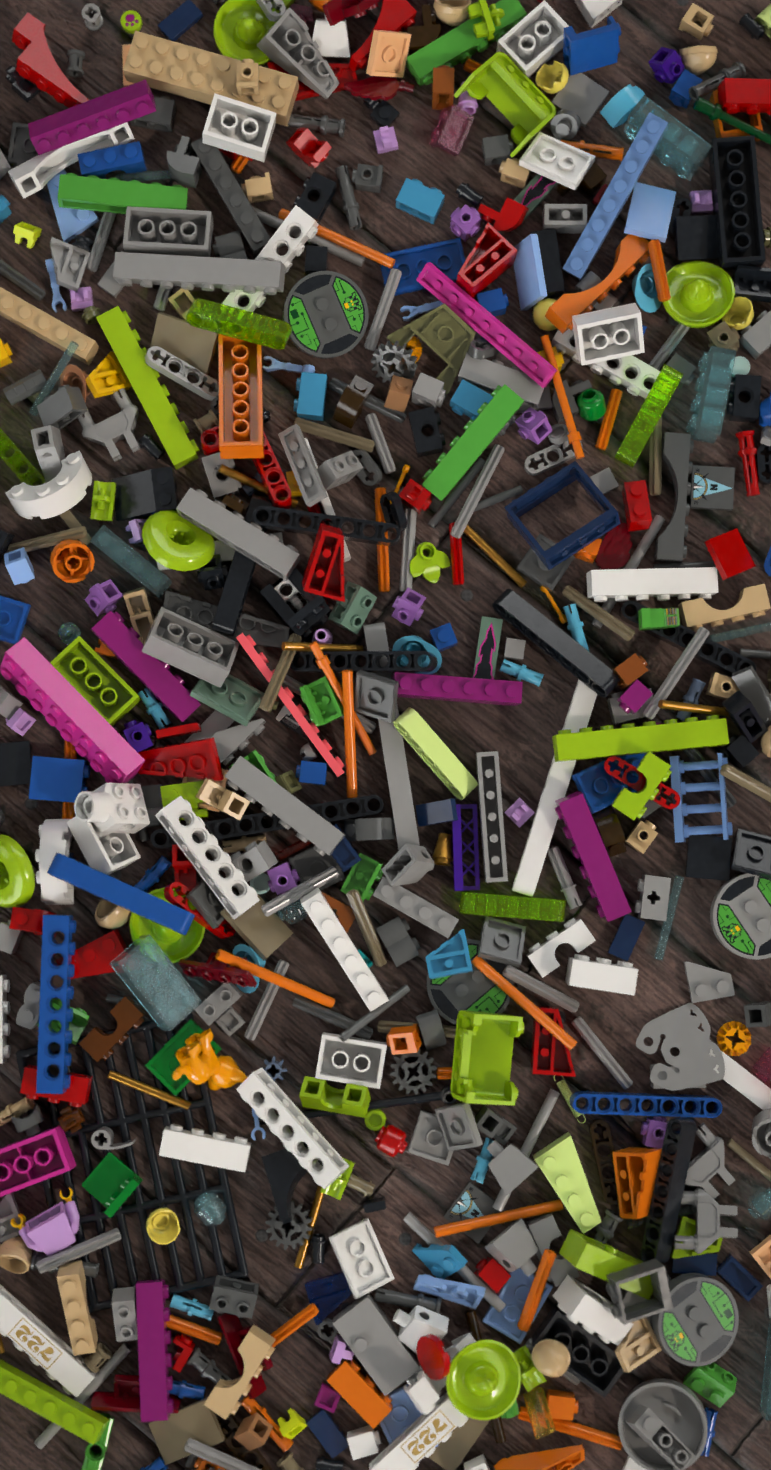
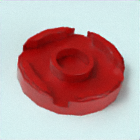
[416,1334,451,1381]

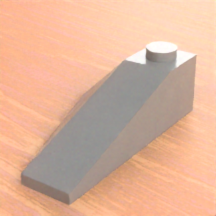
[256,7,340,99]

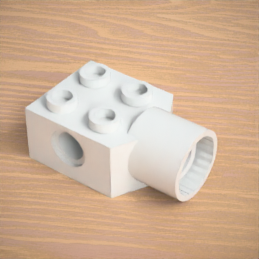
[74,783,150,834]

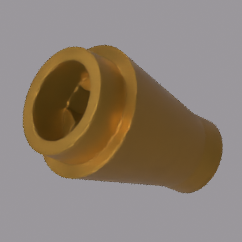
[432,833,453,866]

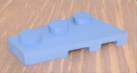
[47,169,99,243]
[413,1274,486,1309]

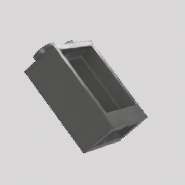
[606,1259,673,1325]

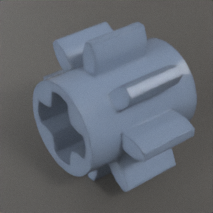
[263,1056,288,1081]

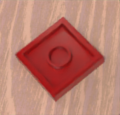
[704,528,755,580]

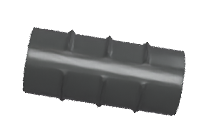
[3,369,49,406]

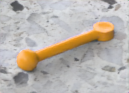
[390,464,410,504]
[540,586,567,624]

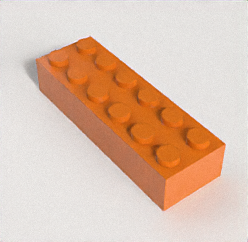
[218,333,264,459]

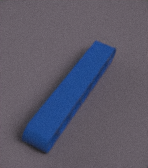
[47,853,195,936]
[569,1091,722,1118]

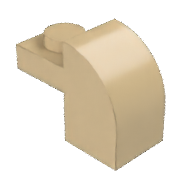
[196,778,250,820]

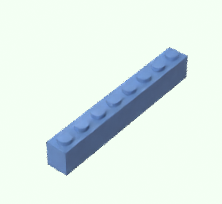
[562,112,668,280]

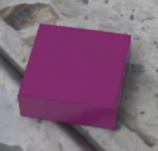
[314,1382,341,1413]

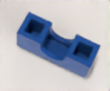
[77,141,147,179]

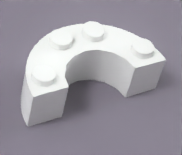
[5,450,92,520]
[35,819,74,905]
[404,1333,476,1415]

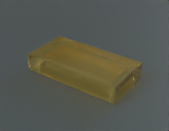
[523,1387,556,1439]

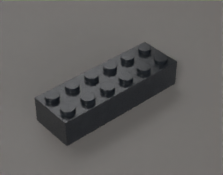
[708,135,766,270]

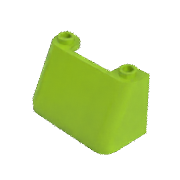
[450,1010,524,1106]

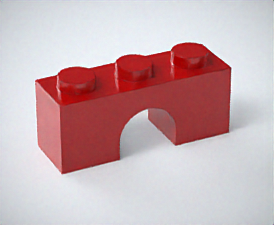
[20,1065,93,1107]

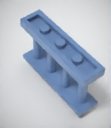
[669,753,733,843]

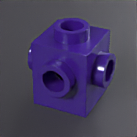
[648,47,686,84]
[120,719,153,752]

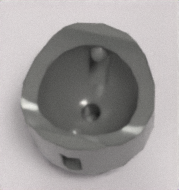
[550,109,581,141]
[11,1104,45,1137]

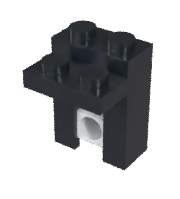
[260,567,332,639]

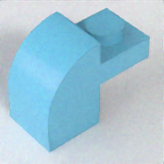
[600,84,649,128]

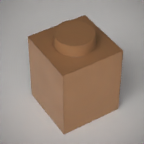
[384,375,413,412]
[234,1413,273,1451]

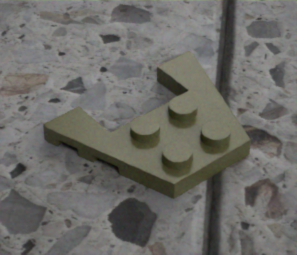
[386,303,475,394]

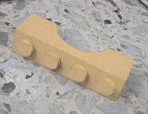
[678,583,771,631]
[57,1260,98,1356]
[204,1324,276,1420]

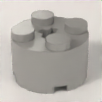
[752,1108,771,1159]

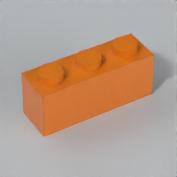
[326,1359,393,1429]

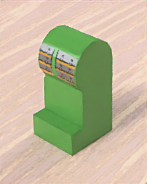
[638,608,680,630]

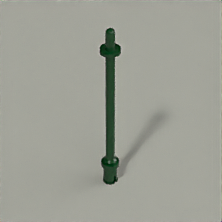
[693,96,771,145]

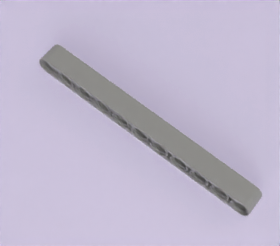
[363,622,420,850]

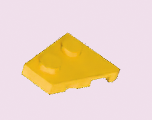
[85,351,131,398]

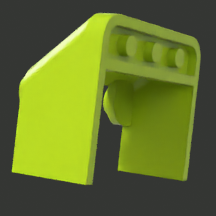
[453,52,556,158]

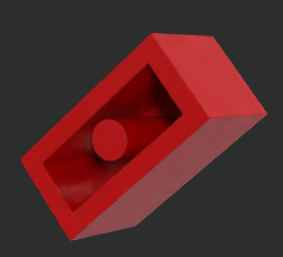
[622,480,652,532]

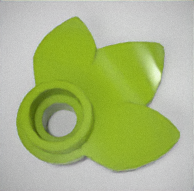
[410,542,450,584]

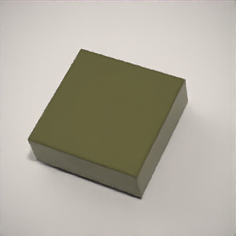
[275,770,302,794]

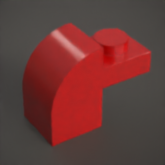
[286,127,332,168]
[478,197,529,232]
[172,844,198,892]
[9,907,58,937]

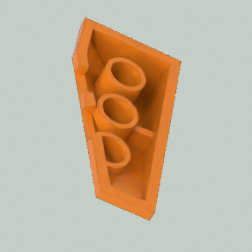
[493,1445,585,1470]

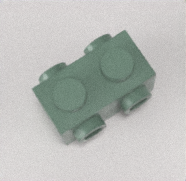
[328,581,377,634]

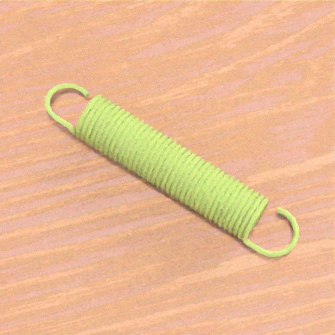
[554,1075,586,1124]

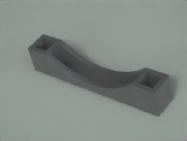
[191,137,270,259]
[654,432,694,563]

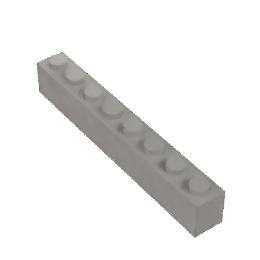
[113,252,286,295]

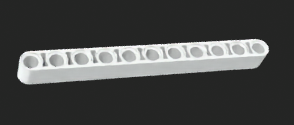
[511,679,597,897]

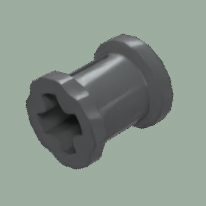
[65,49,85,77]

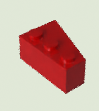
[456,223,518,298]
[301,523,345,602]
[56,929,137,979]
[530,1006,576,1077]

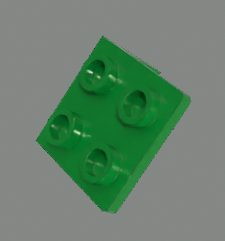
[82,1152,143,1218]

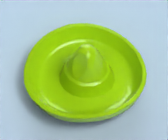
[214,0,280,66]
[662,261,735,328]
[142,510,215,571]
[0,834,35,908]
[129,887,205,964]
[446,1340,521,1420]

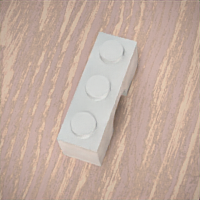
[526,918,596,978]

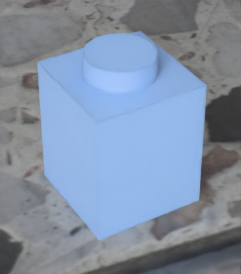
[4,547,35,585]

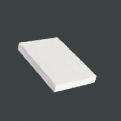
[519,132,595,190]
[328,1218,394,1299]

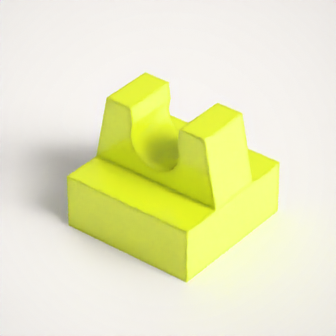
[13,221,42,249]
[277,1408,308,1440]

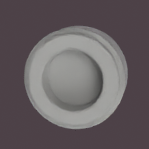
[548,424,569,444]

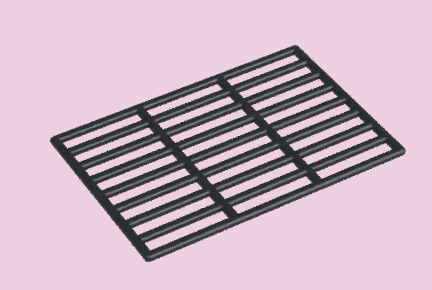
[16,1012,249,1313]

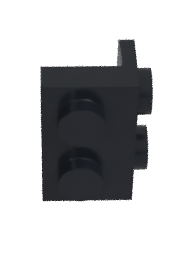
[732,265,771,303]

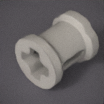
[82,3,103,31]

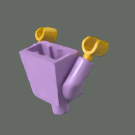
[11,1187,80,1256]

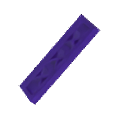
[452,804,480,891]

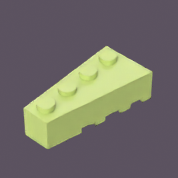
[533,1132,602,1234]

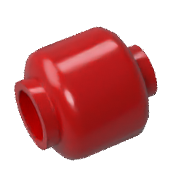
[374,1124,408,1157]

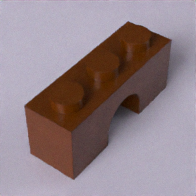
[79,995,146,1062]

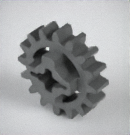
[371,340,418,383]
[390,1048,437,1095]
[265,1200,313,1250]

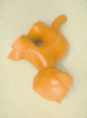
[172,1028,247,1091]

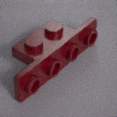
[323,0,380,26]
[178,952,257,987]
[218,1313,273,1399]
[91,1375,181,1414]

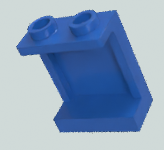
[563,16,621,76]
[29,756,90,803]

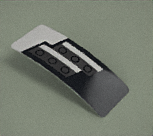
[276,705,318,740]

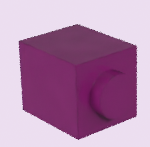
[617,679,653,714]

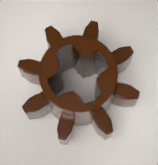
[58,1106,85,1134]

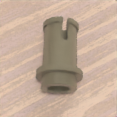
[347,1173,376,1197]

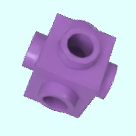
[450,204,481,241]
[515,407,553,445]
[85,579,123,616]
[392,587,426,627]
[267,862,300,895]
[641,1116,668,1149]

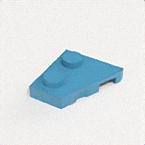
[425,929,472,979]
[412,1244,468,1279]

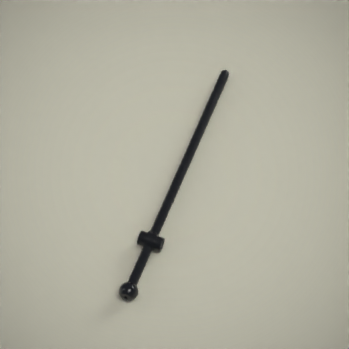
[253,1085,457,1125]

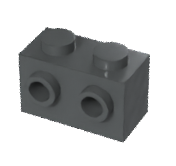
[209,1275,259,1319]

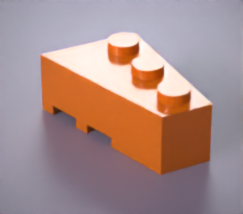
[612,1147,662,1219]

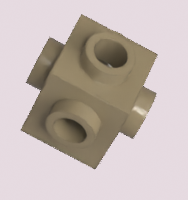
[707,320,740,359]

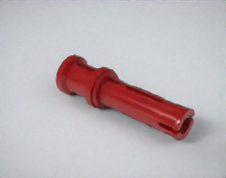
[735,430,760,497]

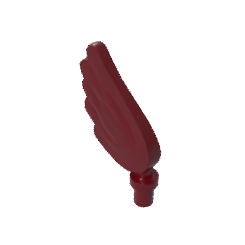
[344,76,415,100]
[595,517,632,570]

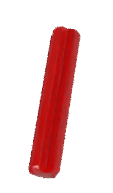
[449,522,464,586]

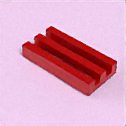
[156,722,202,739]

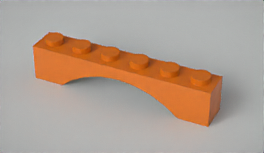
[545,234,650,334]

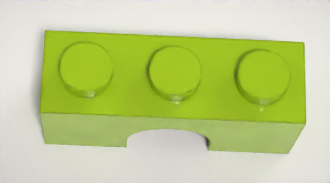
[611,751,672,820]
[299,1076,371,1118]

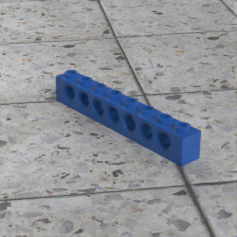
[36,914,76,1094]

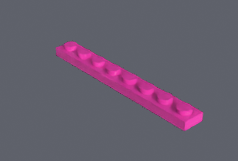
[416,262,557,388]

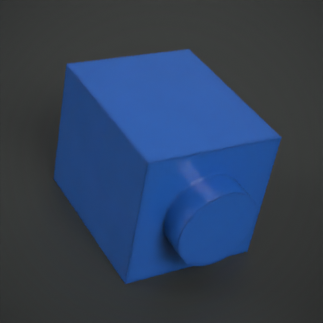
[669,69,703,109]
[476,288,509,317]
[429,623,458,652]
[296,761,328,785]

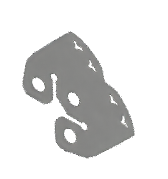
[636,1002,725,1091]

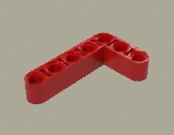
[200,426,292,509]

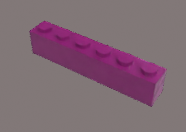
[28,79,156,155]
[90,611,201,722]
[391,672,523,706]
[554,791,632,922]
[136,1279,174,1422]

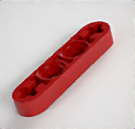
[604,756,680,809]
[164,882,236,939]

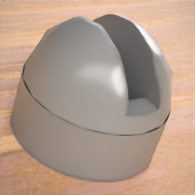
[300,742,318,761]

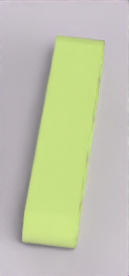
[393,707,478,800]

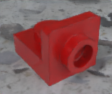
[172,1333,196,1373]

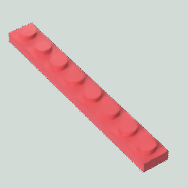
[236,633,345,777]

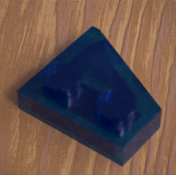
[305,1271,352,1325]

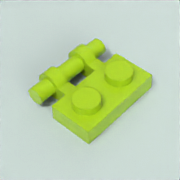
[160,780,208,823]

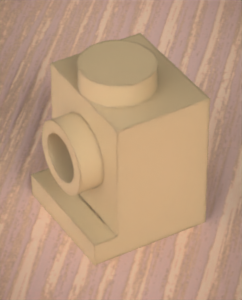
[679,3,714,40]
[236,59,259,95]
[499,158,531,189]
[241,172,274,203]
[706,672,740,700]
[624,820,658,854]

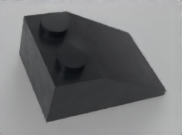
[112,467,179,521]

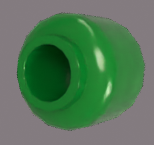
[577,389,606,421]

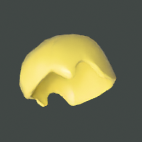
[535,61,569,94]
[722,296,754,331]
[533,298,557,331]
[146,1208,181,1245]

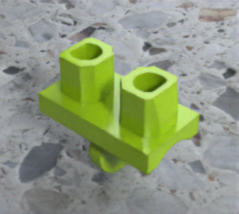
[467,0,505,41]
[90,481,116,522]
[320,1157,355,1200]
[513,1345,546,1392]

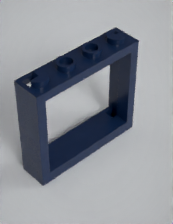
[504,461,621,570]

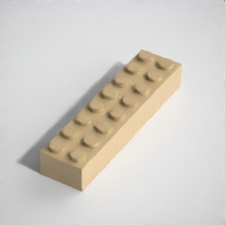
[123,31,299,126]

